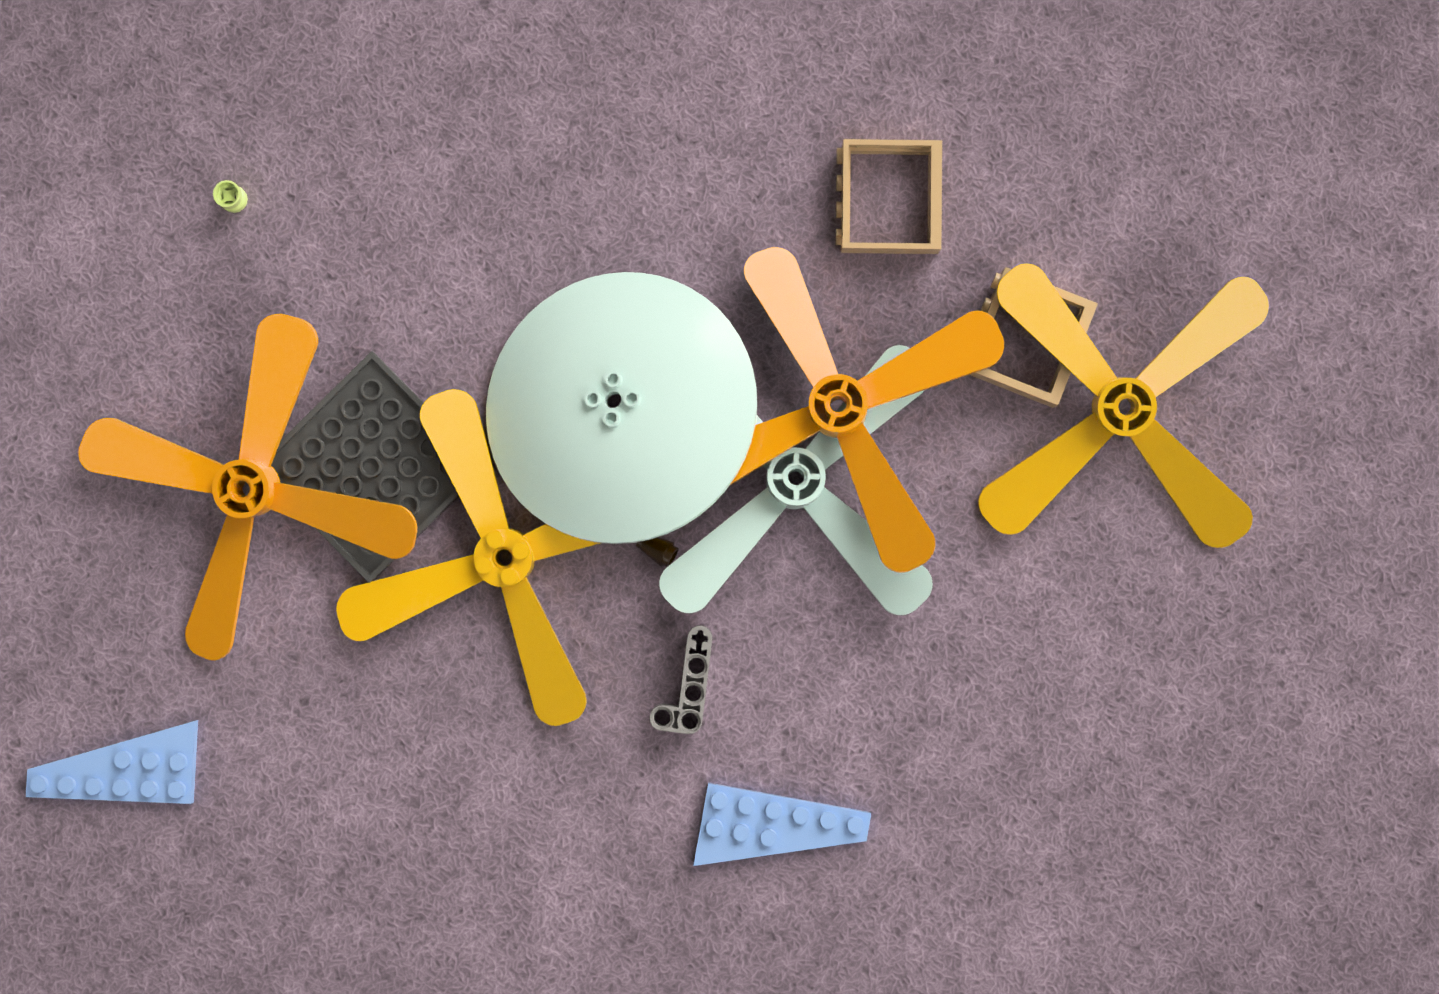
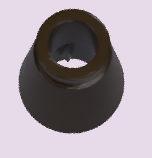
[636,537,679,567]

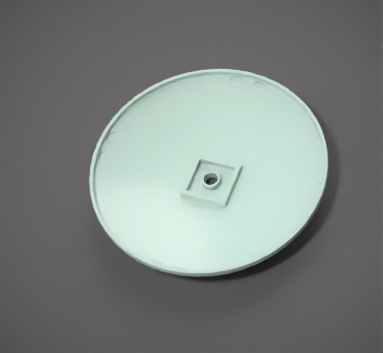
[486,272,757,544]

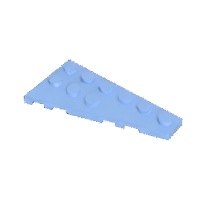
[26,720,198,804]
[693,783,871,866]

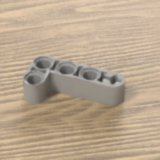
[650,625,712,734]

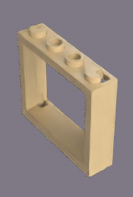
[836,139,942,254]
[969,267,1098,408]

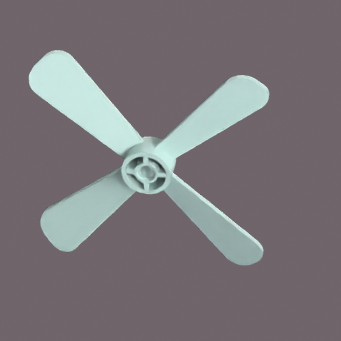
[659,345,933,615]

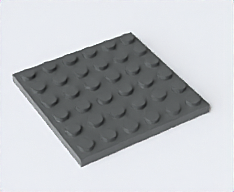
[271,351,459,583]

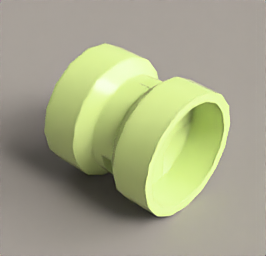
[213,180,248,213]

